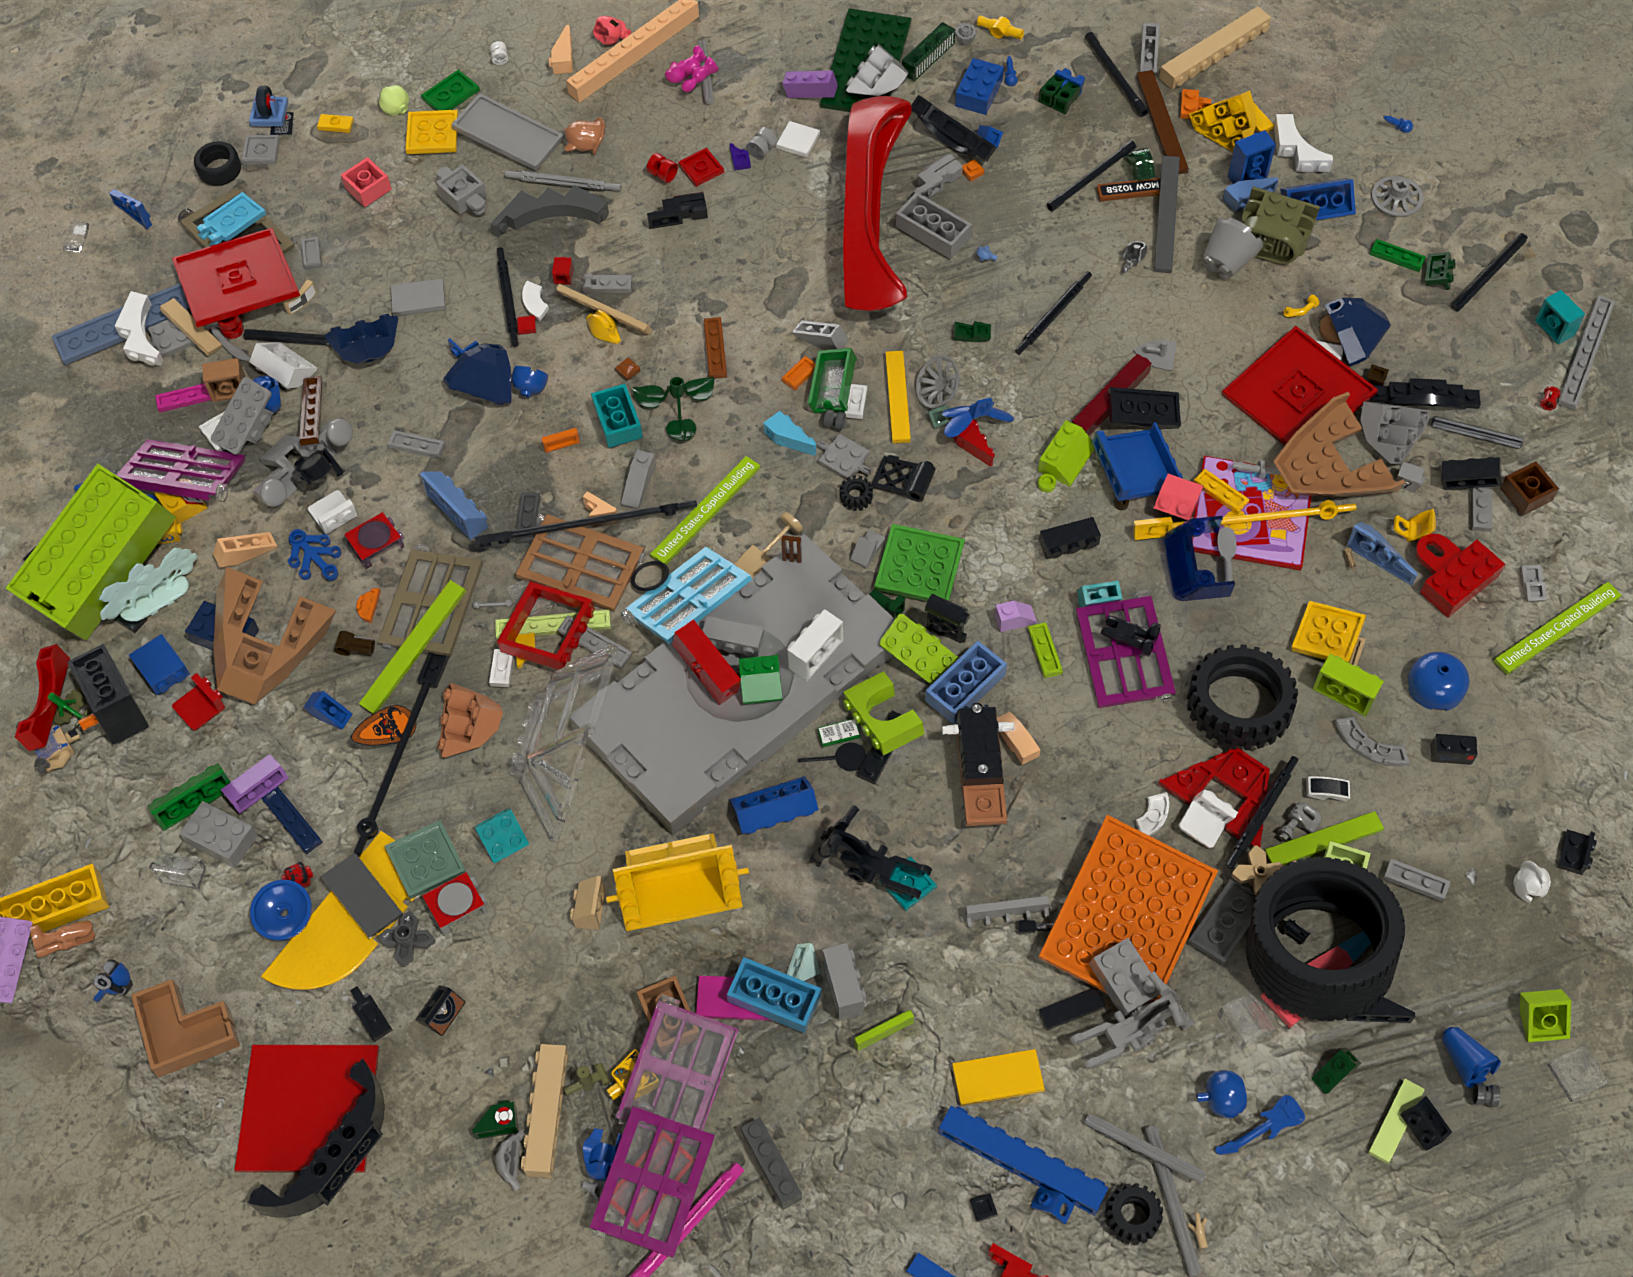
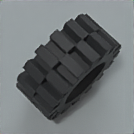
[840,475,873,511]

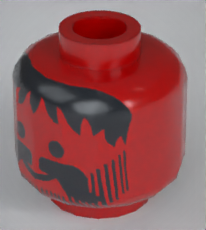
[281,862,314,888]

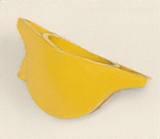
[586,310,621,344]

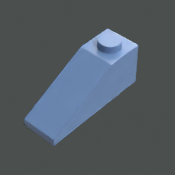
[1223,177,1279,213]

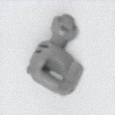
[1278,801,1322,842]

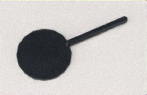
[798,742,867,771]

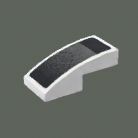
[1306,776,1350,802]

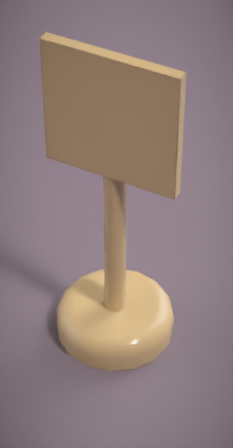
[734,512,804,578]

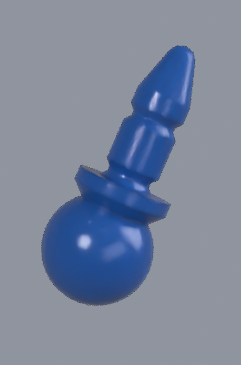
[1005,56,1018,86]
[1383,116,1413,133]

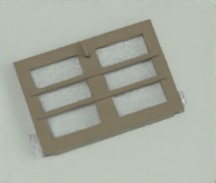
[378,544,483,657]

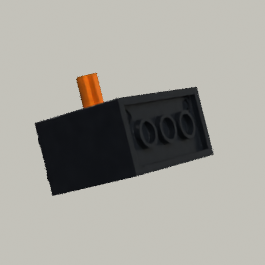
[68,644,149,745]

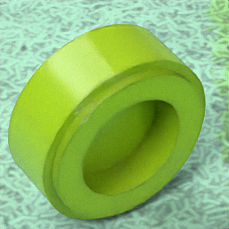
[1038,474,1057,493]

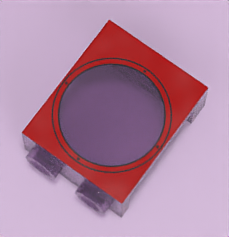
[344,512,405,569]

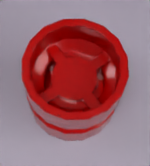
[646,153,678,183]
[217,315,244,339]

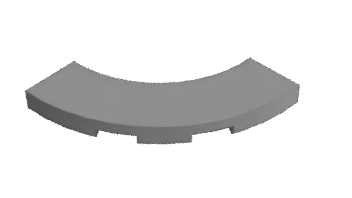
[1334,717,1410,767]

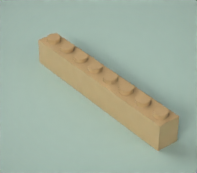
[1159,6,1271,90]

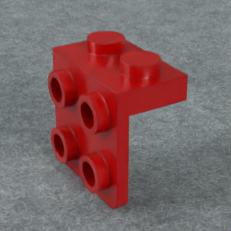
[172,673,225,731]

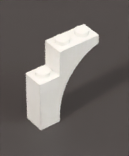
[1274,114,1333,172]
[115,291,164,366]

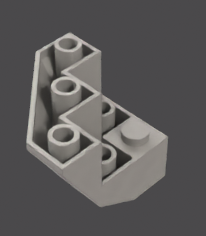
[846,44,908,96]
[1360,402,1429,464]

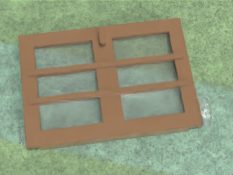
[515,513,646,612]

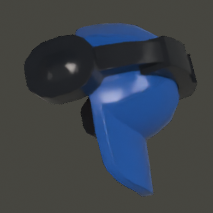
[94,959,133,1002]

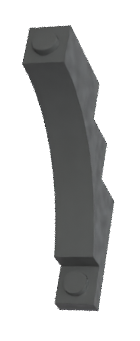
[490,185,609,238]

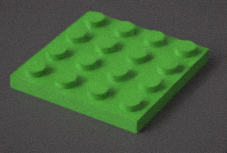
[874,524,965,601]

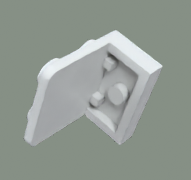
[308,490,358,534]
[1179,789,1238,849]

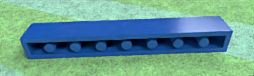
[938,1106,1108,1216]

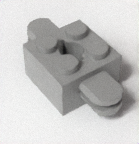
[436,164,487,215]

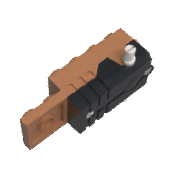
[942,703,1014,826]

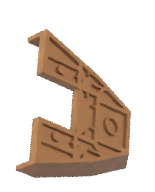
[1273,392,1405,497]

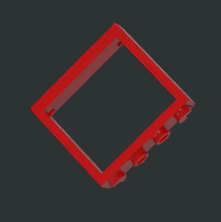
[497,581,595,671]

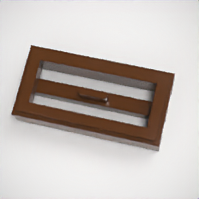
[781,535,802,563]

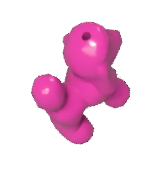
[665,45,719,92]

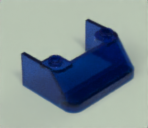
[1163,516,1235,601]

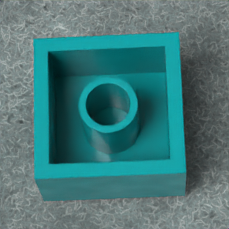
[1535,290,1585,345]

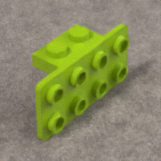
[879,614,959,685]

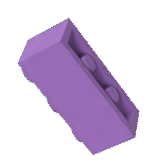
[783,71,838,98]
[221,754,289,814]

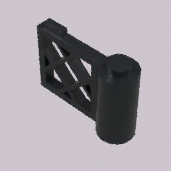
[872,455,936,502]
[925,594,970,643]

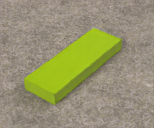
[1027,622,1063,678]
[854,1010,914,1051]

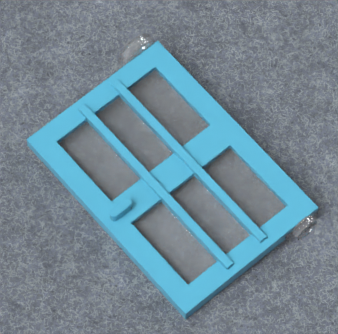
[620,547,752,644]

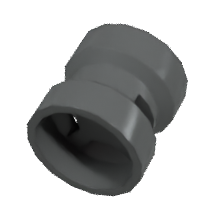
[823,409,846,431]
[1473,1083,1500,1107]

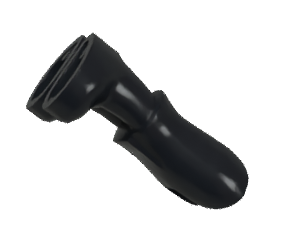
[1101,616,1161,657]

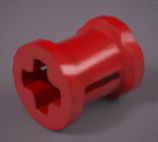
[1540,386,1561,411]

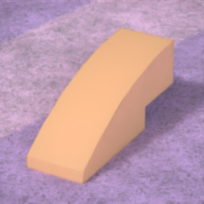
[997,712,1040,765]

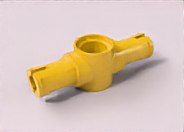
[977,15,1024,40]

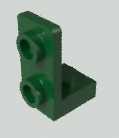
[869,589,905,619]
[1312,1048,1362,1094]

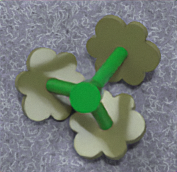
[48,690,89,727]

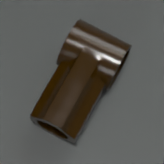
[334,631,375,656]

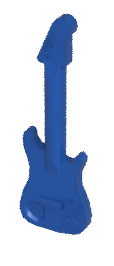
[1215,1095,1305,1155]

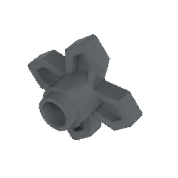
[378,911,436,967]

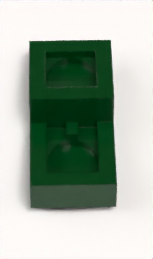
[953,321,991,342]

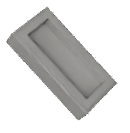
[301,237,322,269]

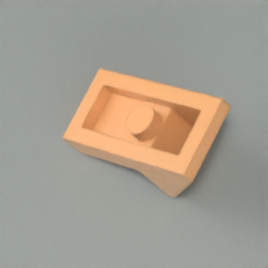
[583,491,617,525]

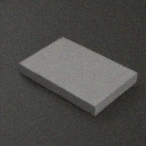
[391,279,446,316]

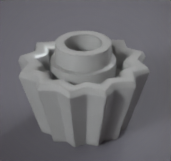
[954,23,977,45]

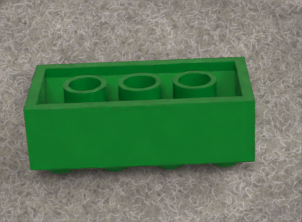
[147,763,231,831]

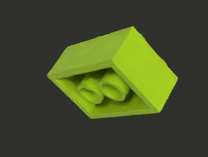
[1313,654,1384,717]

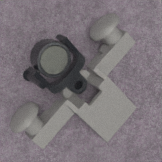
[252,419,353,507]

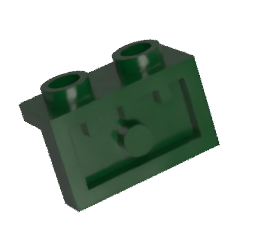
[1425,252,1456,290]

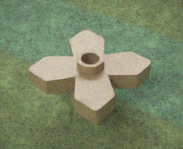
[1231,845,1284,895]

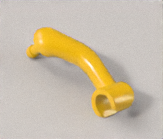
[1283,294,1319,317]

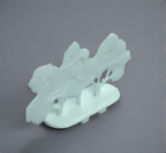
[99,548,198,622]

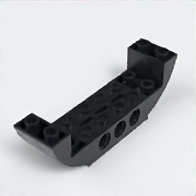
[248,1059,385,1218]

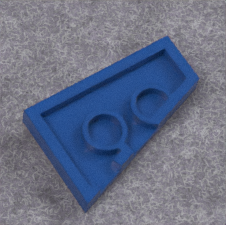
[109,189,152,229]

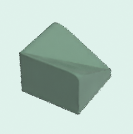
[928,405,953,429]

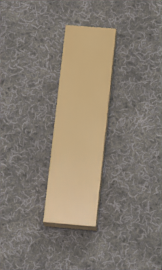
[160,298,222,356]

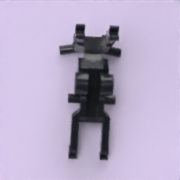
[809,805,932,899]

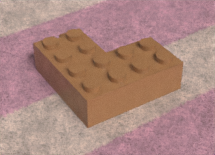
[131,979,241,1078]

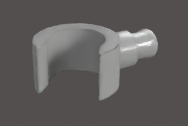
[582,1181,606,1202]

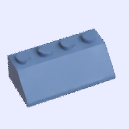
[420,471,488,540]

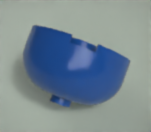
[1408,652,1470,711]

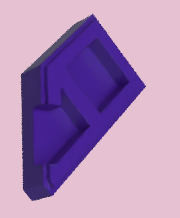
[729,143,751,171]

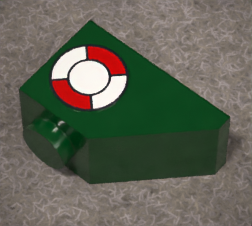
[472,1100,519,1140]

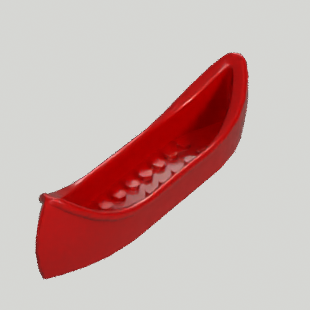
[843,96,912,311]

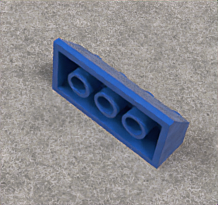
[1280,178,1356,220]
[730,776,819,834]

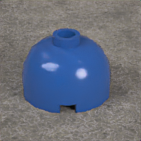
[512,366,548,397]

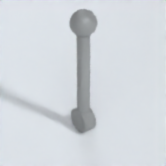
[473,600,513,609]

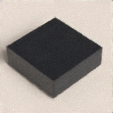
[969,1193,998,1222]

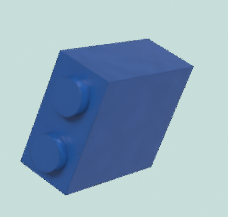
[129,634,190,695]

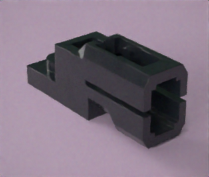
[647,192,708,229]

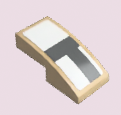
[283,280,317,315]

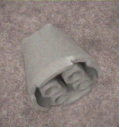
[1203,217,1263,280]

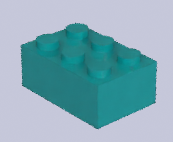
[591,384,643,448]

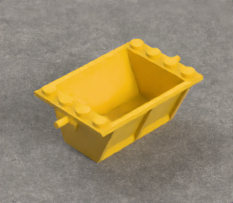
[606,833,749,932]

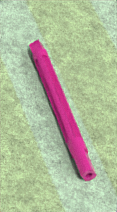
[629,1162,745,1277]

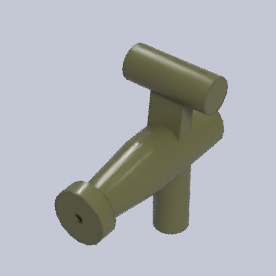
[564,1063,611,1096]

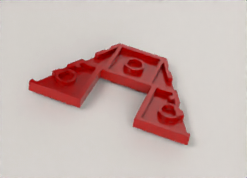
[1158,747,1270,848]

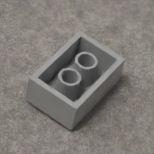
[179,801,258,869]
[1089,938,1160,1017]
[823,943,867,1021]

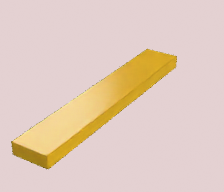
[885,351,911,443]

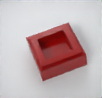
[517,315,536,335]

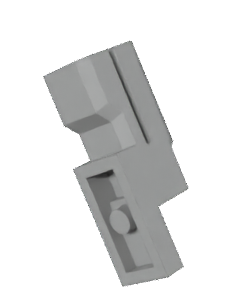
[913,153,963,199]

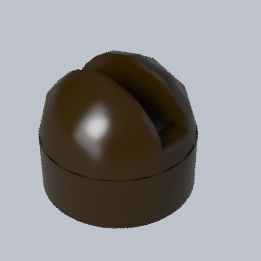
[1114,498,1129,510]

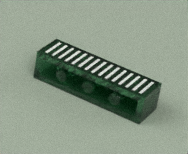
[902,22,955,81]

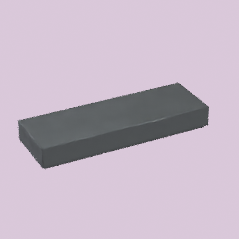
[515,493,541,544]

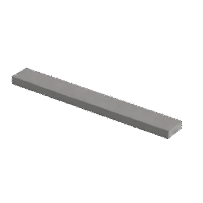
[1557,295,1615,410]

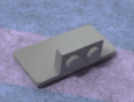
[211,377,273,455]

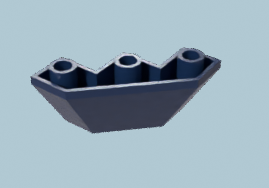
[1324,297,1391,366]
[324,314,398,364]
[443,343,512,405]

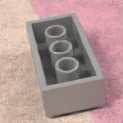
[896,192,972,259]

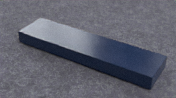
[261,786,323,855]

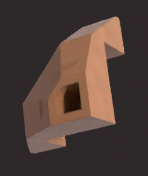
[437,683,503,757]

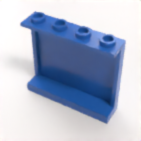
[1092,422,1183,501]

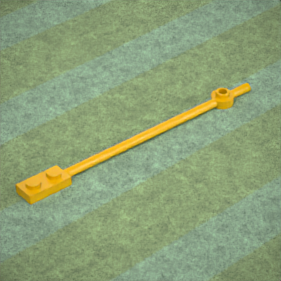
[1133,500,1356,540]

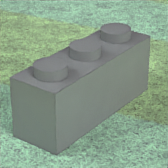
[703,616,764,657]

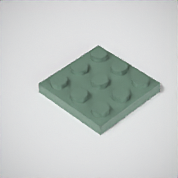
[385,820,466,899]

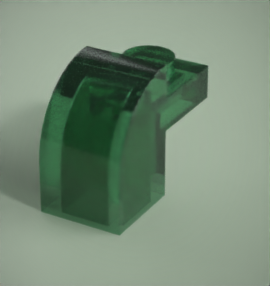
[1126,148,1155,180]

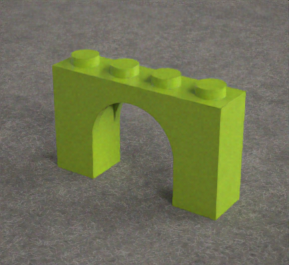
[843,671,924,755]

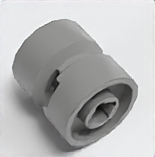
[746,127,777,159]

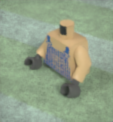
[16,721,81,773]

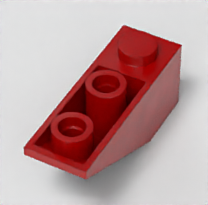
[953,420,995,467]

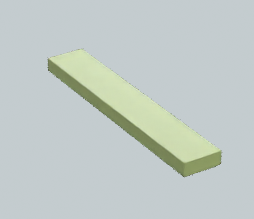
[495,609,611,639]

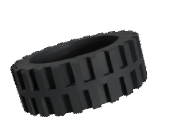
[1187,644,1298,750]

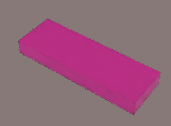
[155,383,212,413]

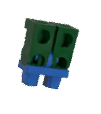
[1038,68,1085,115]

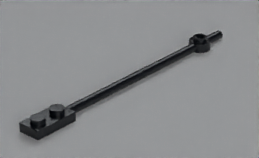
[474,500,697,547]
[353,652,450,857]

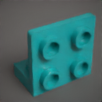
[473,808,529,863]

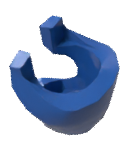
[582,1128,628,1181]

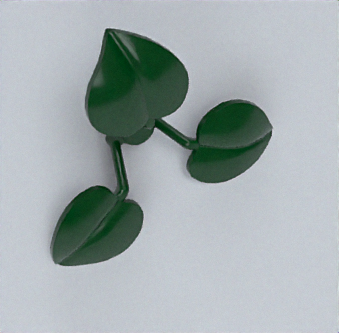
[633,377,715,441]

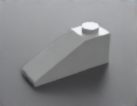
[1140,23,1160,73]
[792,320,849,350]
[621,450,656,510]

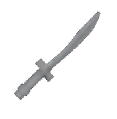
[203,322,250,361]
[1232,460,1281,479]

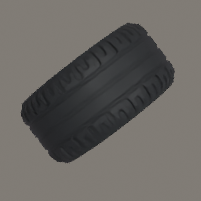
[194,141,241,186]

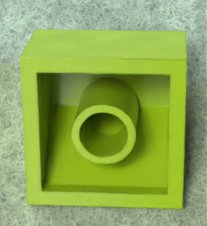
[1520,989,1571,1042]

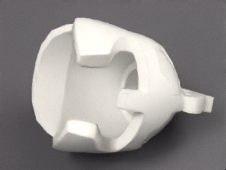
[1513,861,1551,903]

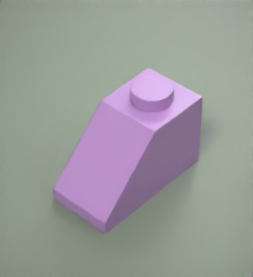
[995,601,1037,632]

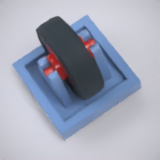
[249,86,289,126]

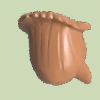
[564,117,605,155]

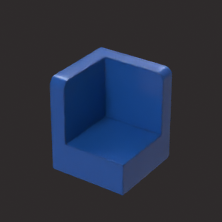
[977,125,1003,148]

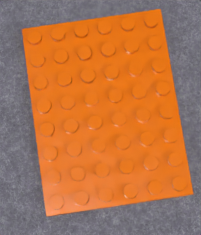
[1038,815,1218,1004]

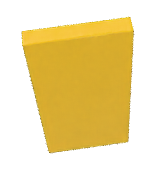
[952,1049,1045,1106]

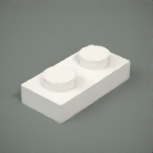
[845,384,867,419]
[489,649,514,687]

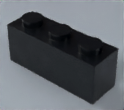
[1441,457,1502,490]
[1039,517,1101,559]

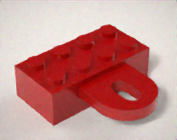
[1415,533,1506,618]

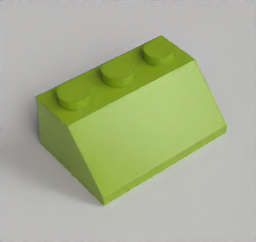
[1038,420,1095,487]

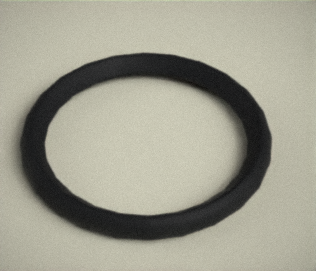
[631,561,669,591]

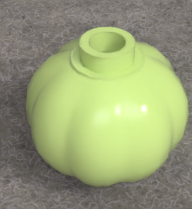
[379,85,409,116]

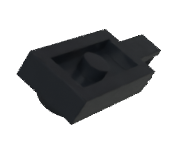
[350,986,393,1042]

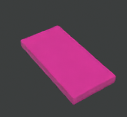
[696,976,773,1021]

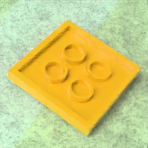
[405,110,459,154]
[1292,601,1366,663]

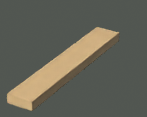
[556,284,653,335]

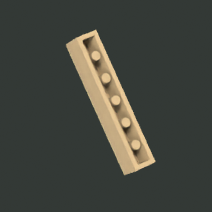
[521,1044,568,1178]

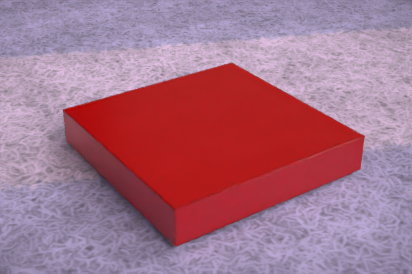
[678,147,724,187]

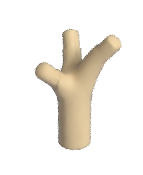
[1187,1212,1208,1249]

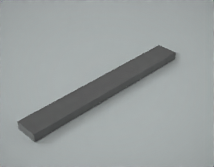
[1154,156,1180,273]

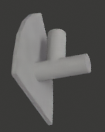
[1133,339,1177,371]

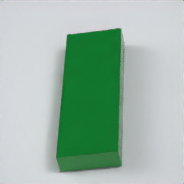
[1369,239,1426,272]

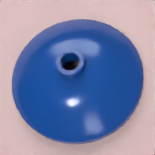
[250,880,312,941]

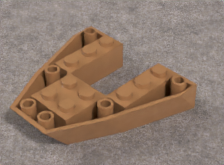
[213,567,336,705]

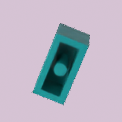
[1076,580,1122,607]

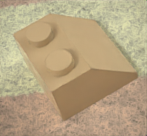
[570,876,605,930]

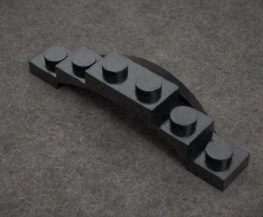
[911,95,997,161]
[1369,378,1481,410]

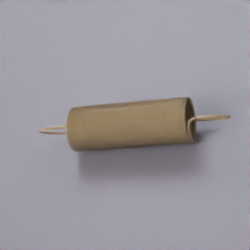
[1344,545,1356,572]

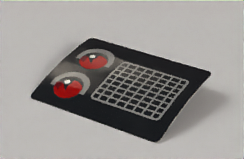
[270,112,294,135]

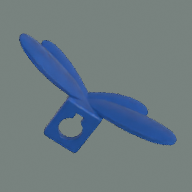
[942,398,1014,438]

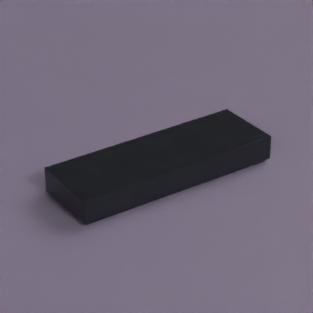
[1039,988,1105,1031]

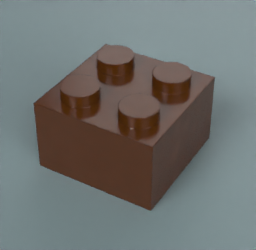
[1500,461,1559,516]

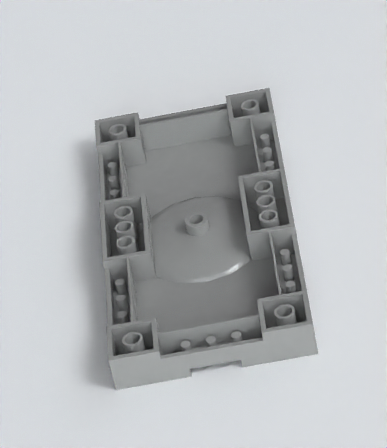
[569,534,895,836]

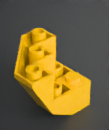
[1189,90,1256,152]

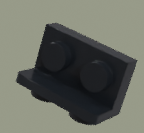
[1557,829,1597,875]
[1400,1095,1452,1151]

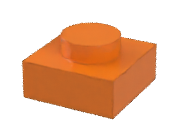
[962,159,984,182]

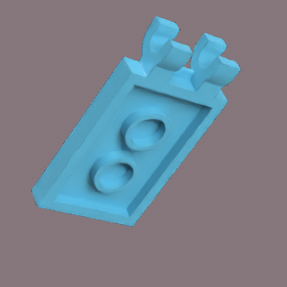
[196,192,266,246]

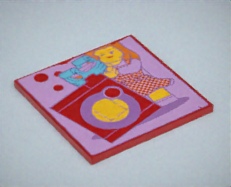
[1189,456,1312,571]

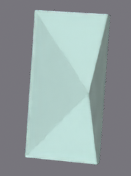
[787,943,821,981]

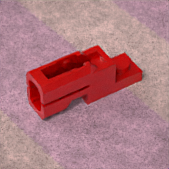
[988,1243,1049,1277]

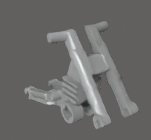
[1070,971,1195,1070]

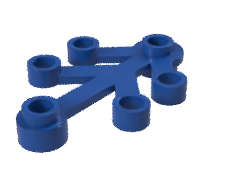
[288,529,342,581]

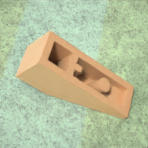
[549,25,573,74]
[213,532,277,567]

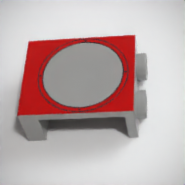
[422,872,488,936]

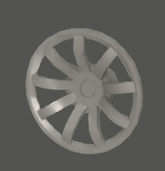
[1372,176,1424,217]
[916,355,959,409]

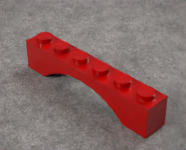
[15,644,70,751]

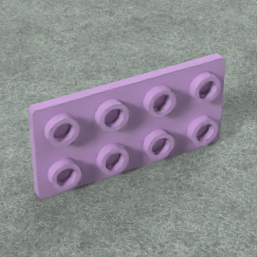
[0,916,33,1003]

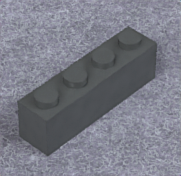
[741,1117,802,1210]

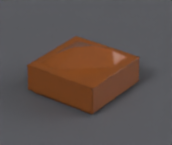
[615,358,640,381]

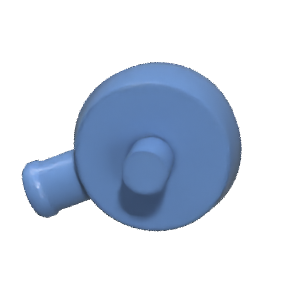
[976,245,998,261]

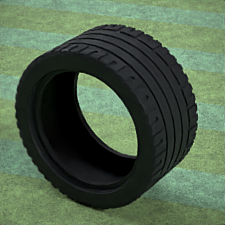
[1246,857,1405,1021]

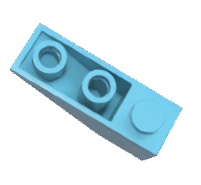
[763,411,816,456]

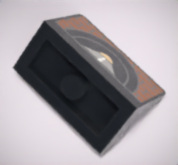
[415,985,466,1036]

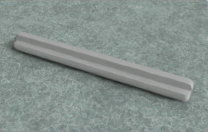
[697,40,714,105]

